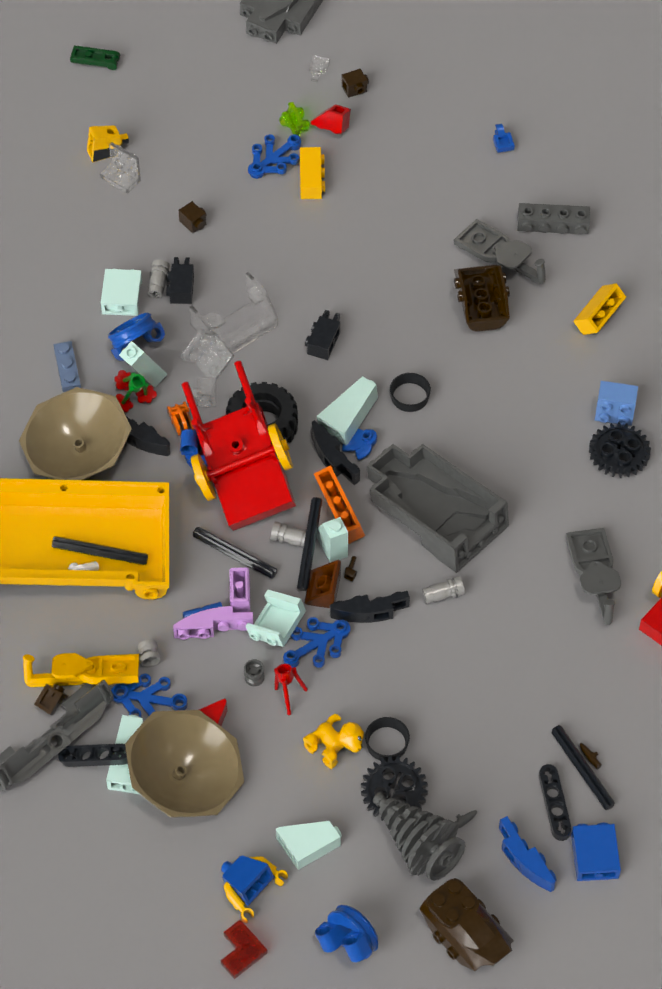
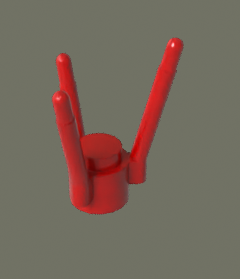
[274,664,308,715]

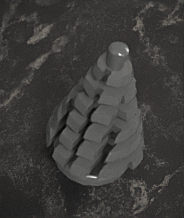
[373,793,466,881]

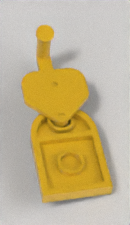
[23,653,139,687]

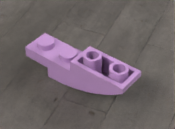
[173,606,253,640]

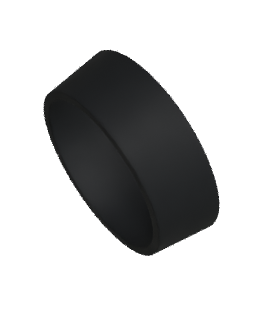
[390,373,431,412]
[365,717,410,762]

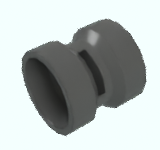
[244,659,264,686]

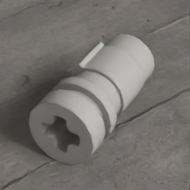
[148,259,170,299]
[270,521,306,547]
[422,576,465,604]

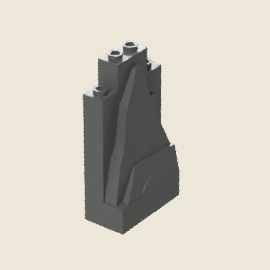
[240,0,323,44]
[367,444,509,573]

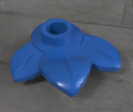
[342,429,377,460]

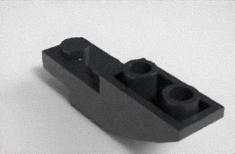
[124,412,170,456]
[312,420,360,485]
[330,591,410,623]

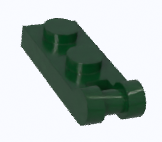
[70,45,120,70]

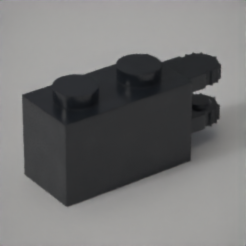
[166,257,194,304]
[305,310,340,360]

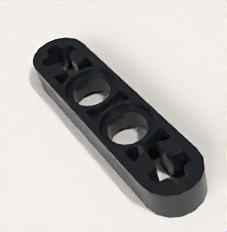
[58,743,128,767]
[539,764,571,841]

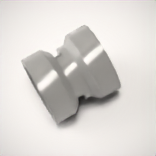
[138,639,161,667]

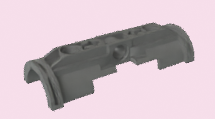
[0,680,114,791]

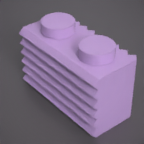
[229,567,250,613]

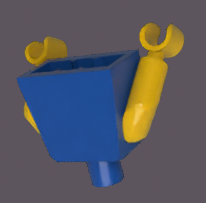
[221,855,288,923]

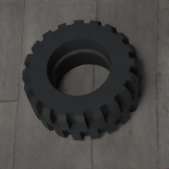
[226,382,298,446]

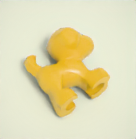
[303,714,364,769]

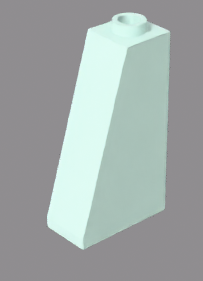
[119,341,167,388]
[316,376,378,445]
[106,715,143,794]

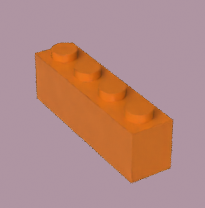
[314,465,365,544]

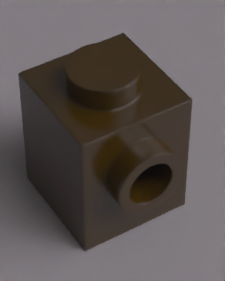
[342,69,369,98]
[178,201,207,233]

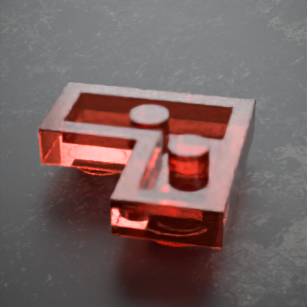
[221,919,268,979]

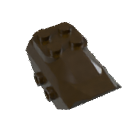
[454,265,510,331]
[419,878,514,971]

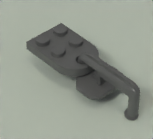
[454,219,546,284]
[566,528,621,625]

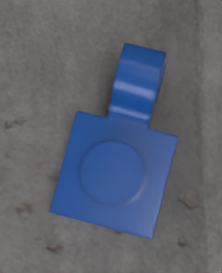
[493,124,515,153]

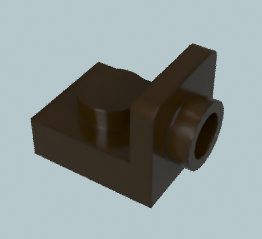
[34,683,69,715]

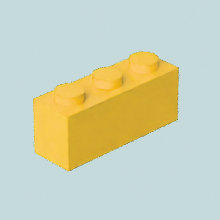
[300,147,325,199]
[573,283,626,335]

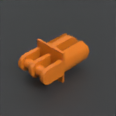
[167,401,195,436]

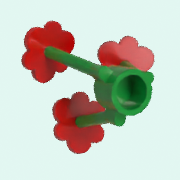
[114,370,157,413]

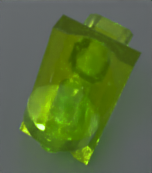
[279,102,310,136]

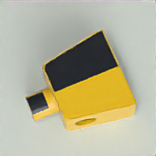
[87,125,129,162]

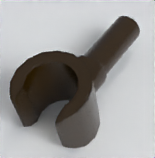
[344,556,357,582]

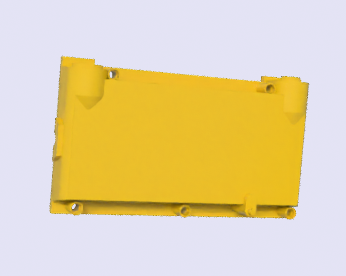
[0,478,169,600]

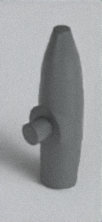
[455,810,477,828]

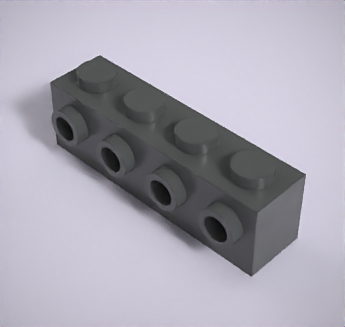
[517,203,590,234]

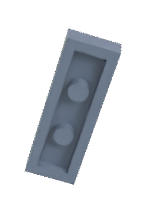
[53,341,81,392]

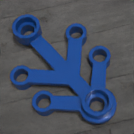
[248,134,301,179]
[283,617,351,668]
[111,673,188,718]

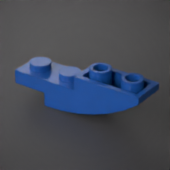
[499,816,557,892]

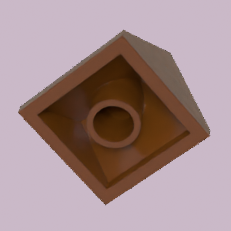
[304,560,341,608]

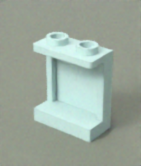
[101,269,142,316]
[245,590,306,647]

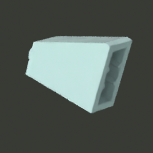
[317,517,348,563]
[276,821,342,870]

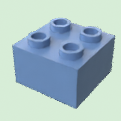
[595,381,638,426]

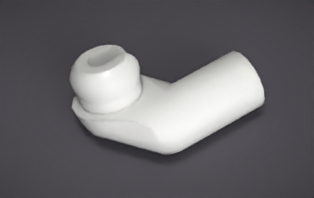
[68,561,99,571]

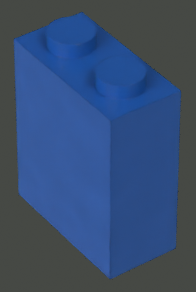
[571,822,621,881]

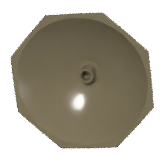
[19,387,132,480]
[125,710,244,817]

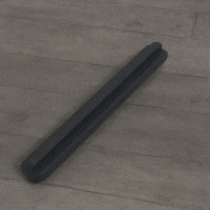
[297,497,323,591]
[193,527,277,579]
[52,536,148,565]
[552,725,615,810]

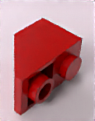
[311,104,351,134]

